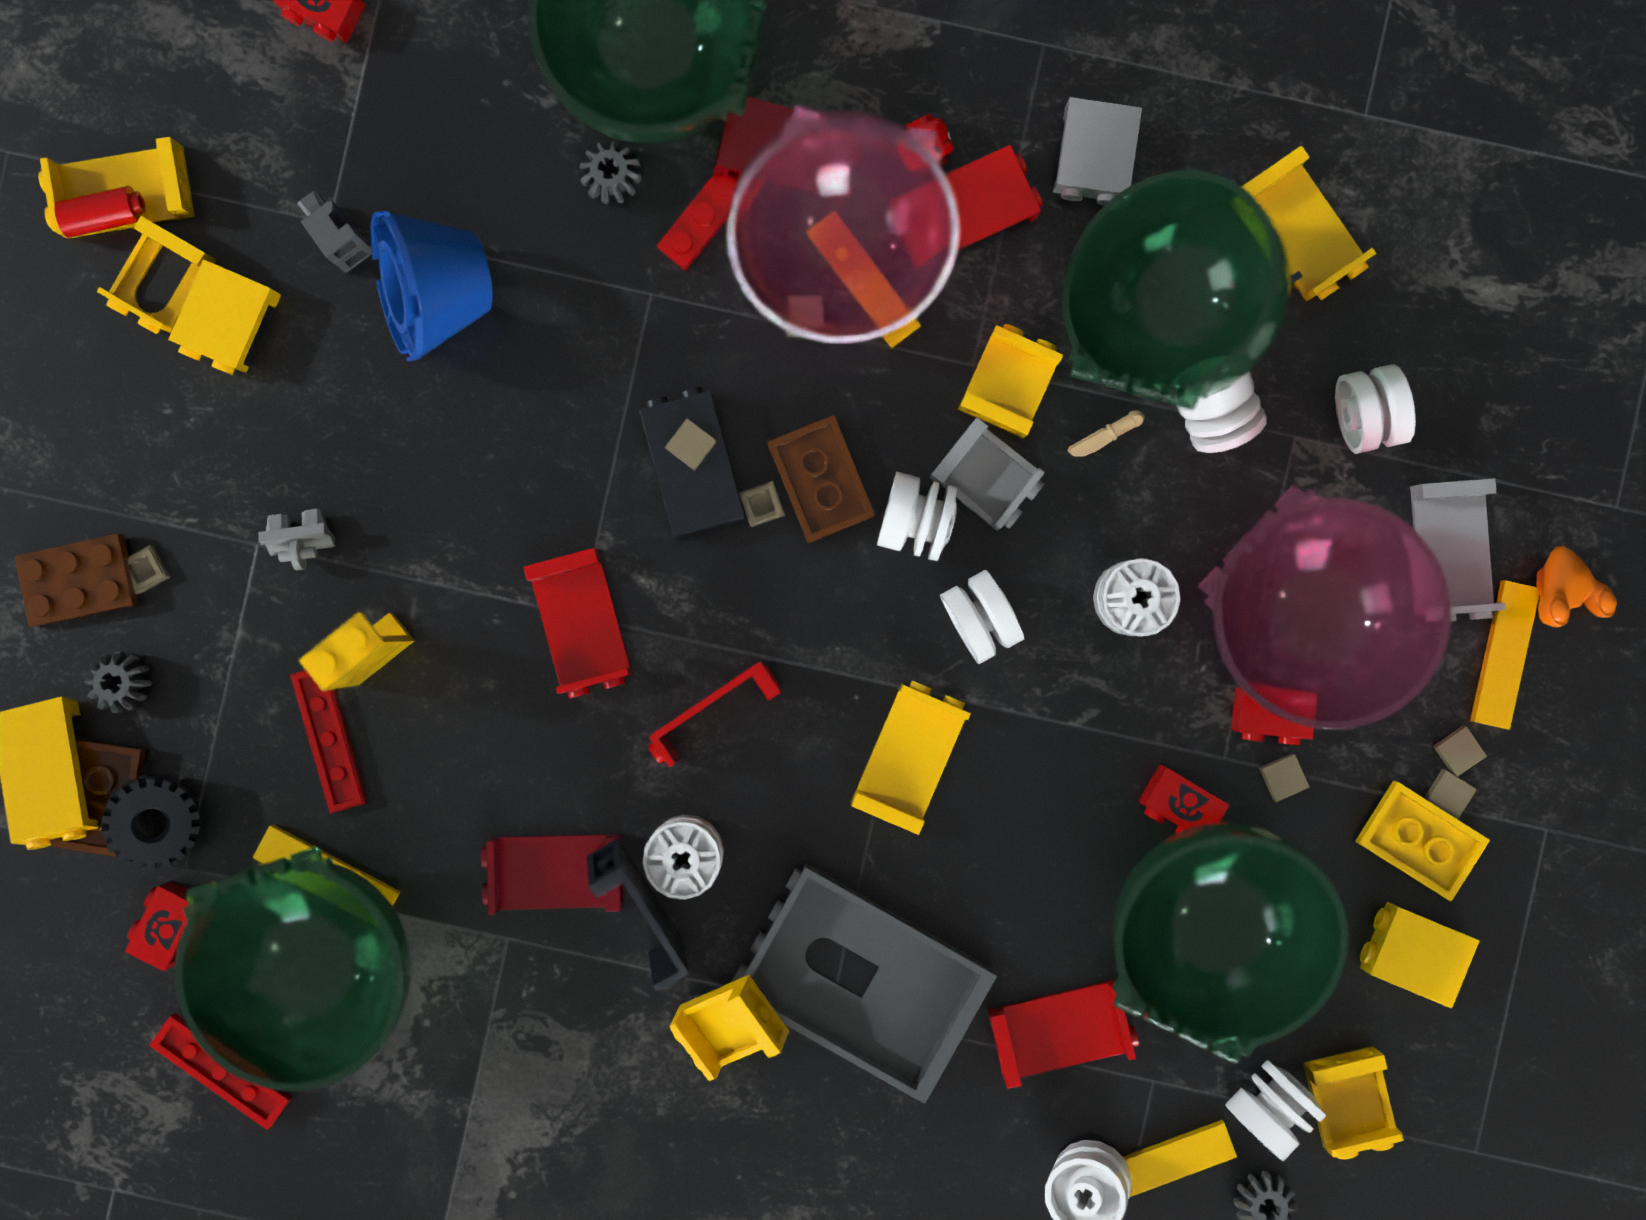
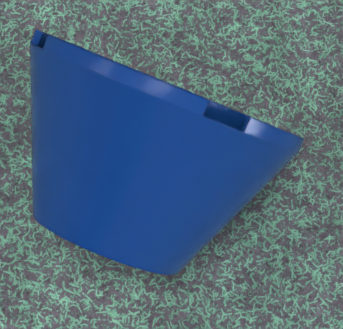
[370,211,492,361]

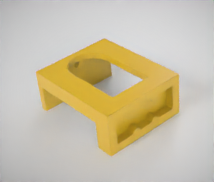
[97,216,216,334]

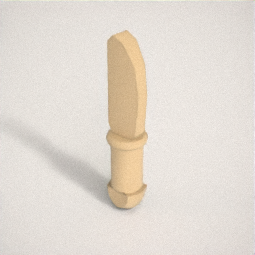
[1068,410,1144,457]

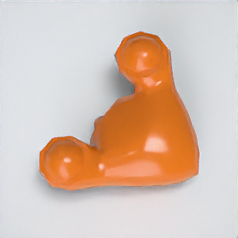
[1536,546,1617,628]

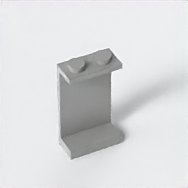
[1410,479,1506,622]

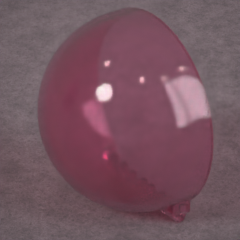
[727,106,960,343]
[1198,485,1451,729]

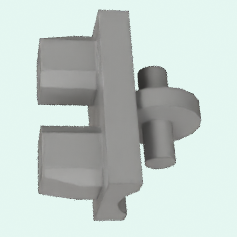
[258,509,335,571]

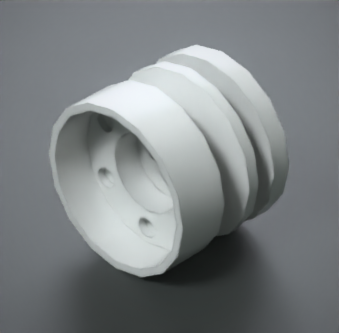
[1172,358,1267,453]
[877,472,957,561]
[1093,558,1181,637]
[643,815,724,899]
[1225,1060,1327,1161]

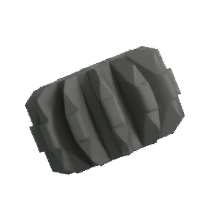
[579,140,642,204]
[83,651,152,713]
[1233,1170,1298,1220]

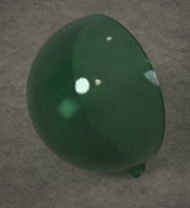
[529,0,768,144]
[1062,170,1291,410]
[1112,822,1348,1064]
[175,846,412,1091]

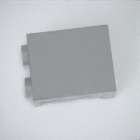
[1053,97,1142,206]
[929,418,1045,531]

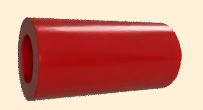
[54,185,146,238]

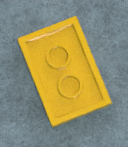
[1355,781,1490,902]

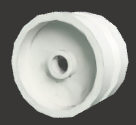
[1335,364,1415,454]
[940,570,1024,664]
[1045,1140,1132,1220]

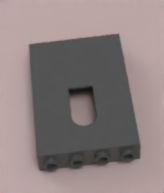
[731,863,997,1104]

